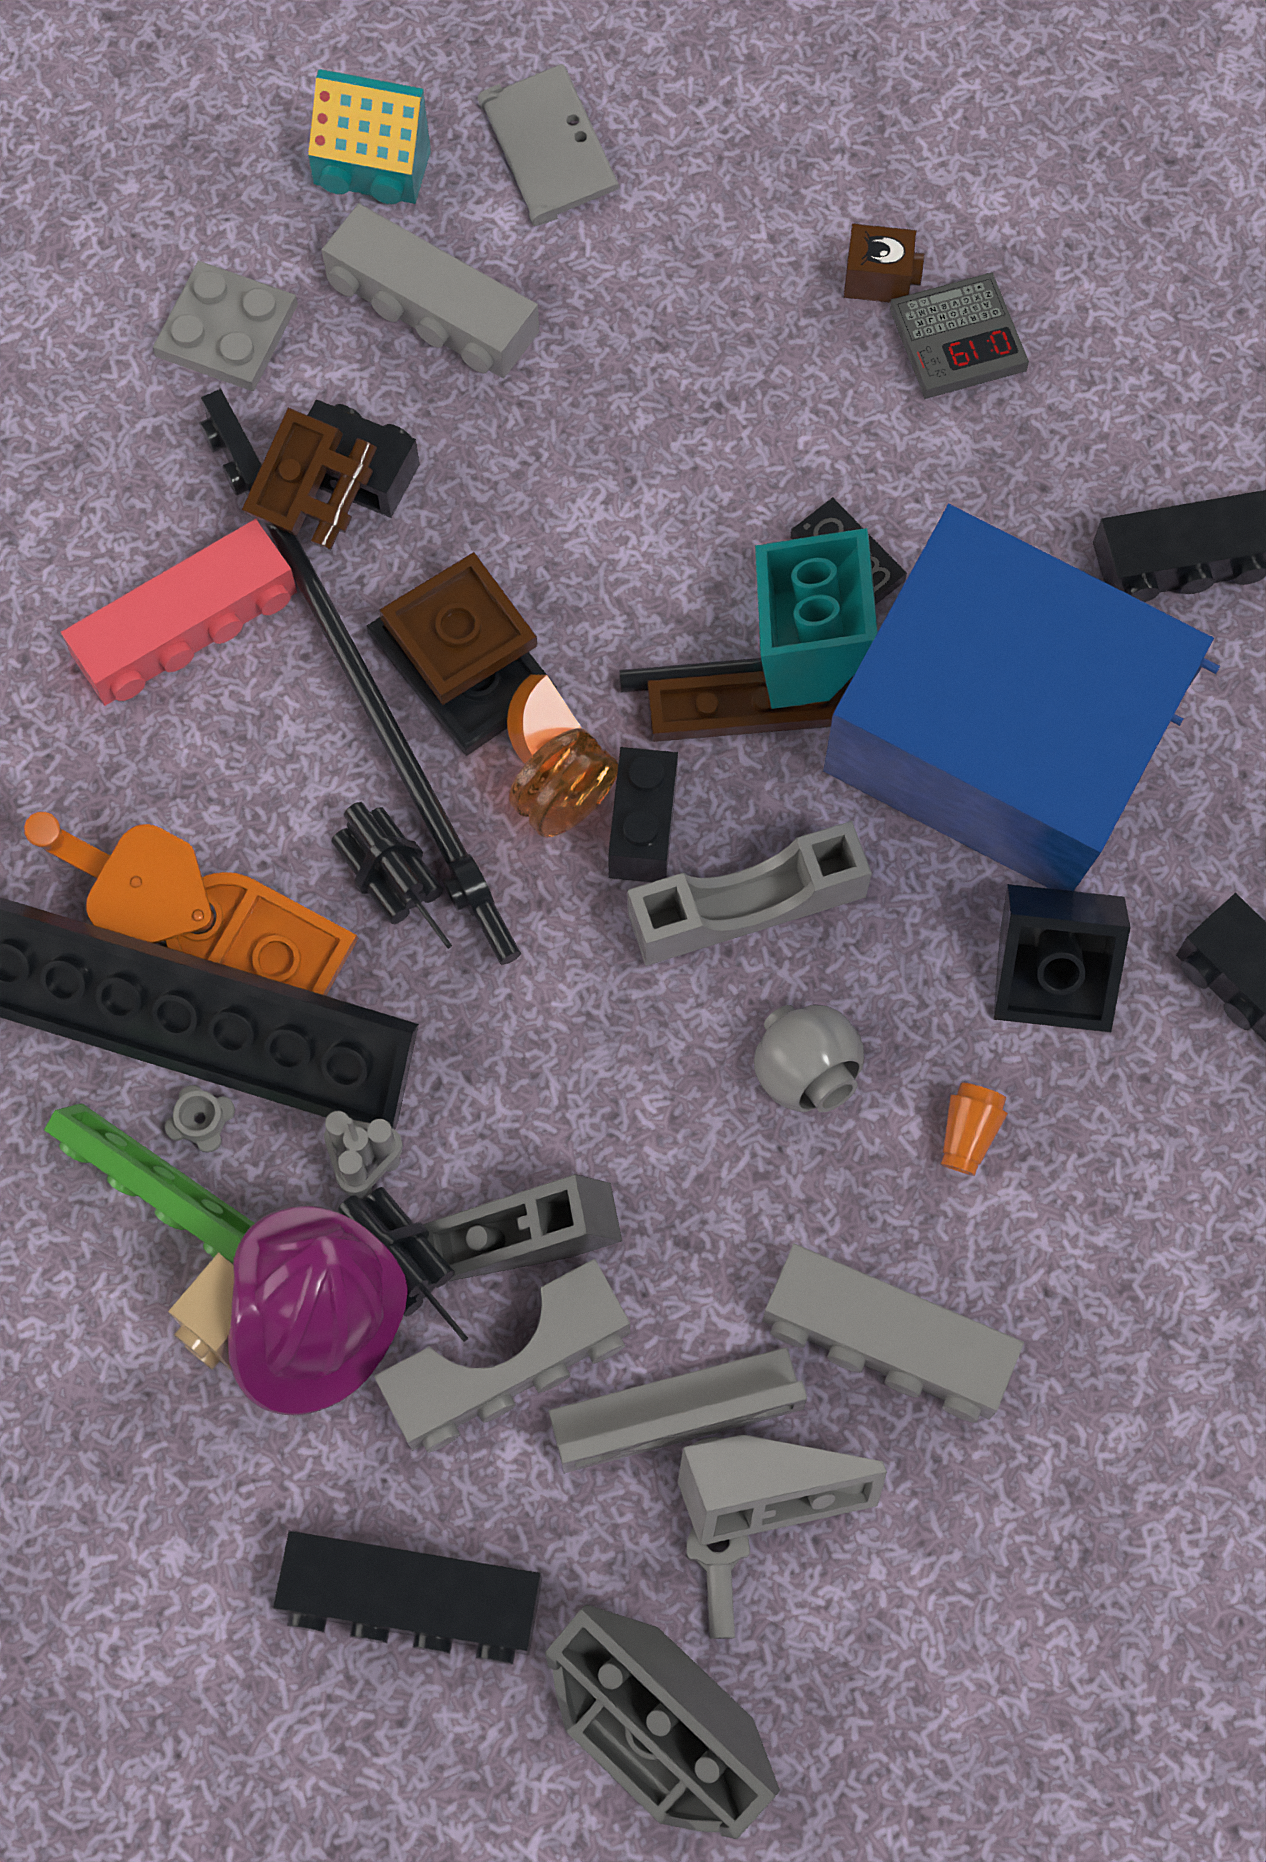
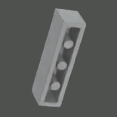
[322,203,540,379]
[762,1243,1024,1423]

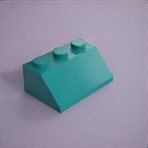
[755,528,878,709]

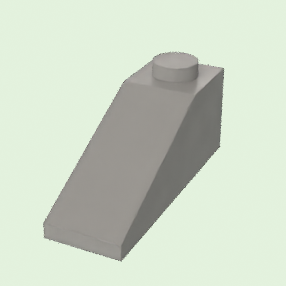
[678,1435,887,1546]

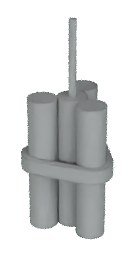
[324,1111,403,1200]

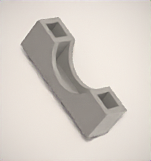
[627,821,872,966]
[374,1259,630,1453]

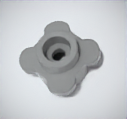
[165,1085,235,1153]

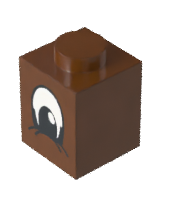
[843,223,925,303]

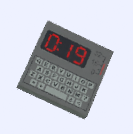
[889,272,1029,399]

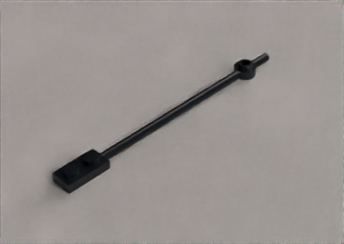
[199,389,521,965]

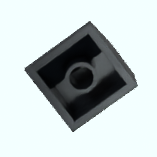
[993,884,1131,1033]

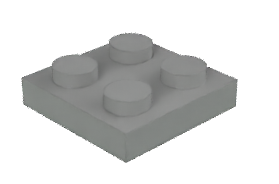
[153,261,298,392]

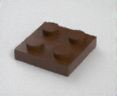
[379,552,538,705]

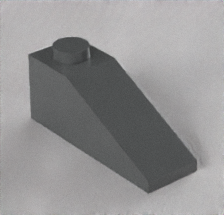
[423,1174,622,1282]

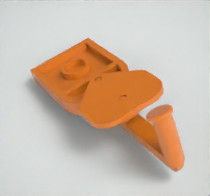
[24,812,359,996]

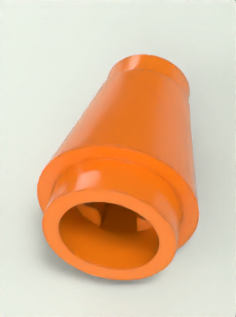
[941,1082,1008,1176]

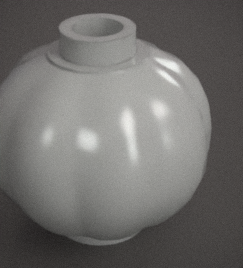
[754,1004,864,1112]

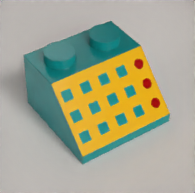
[308,69,431,204]

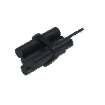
[331,802,452,949]
[338,1187,468,1342]

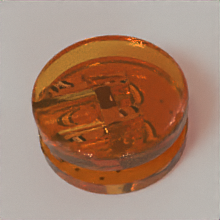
[509,728,618,838]

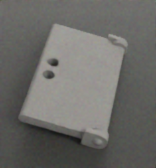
[478,64,619,227]

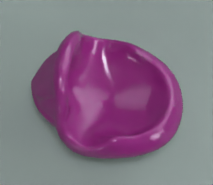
[228,1206,407,1416]

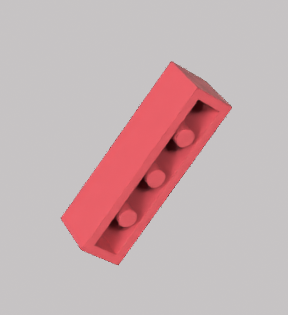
[61,519,297,706]

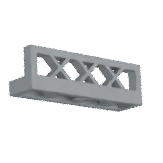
[548,1347,807,1474]

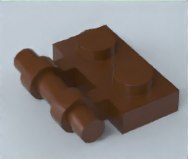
[242,407,377,551]

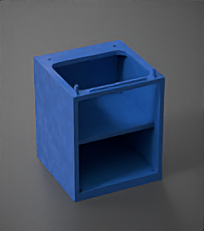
[823,503,1220,891]

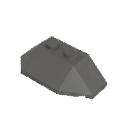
[545,1604,780,1839]

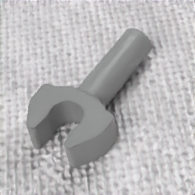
[686,1527,750,1639]

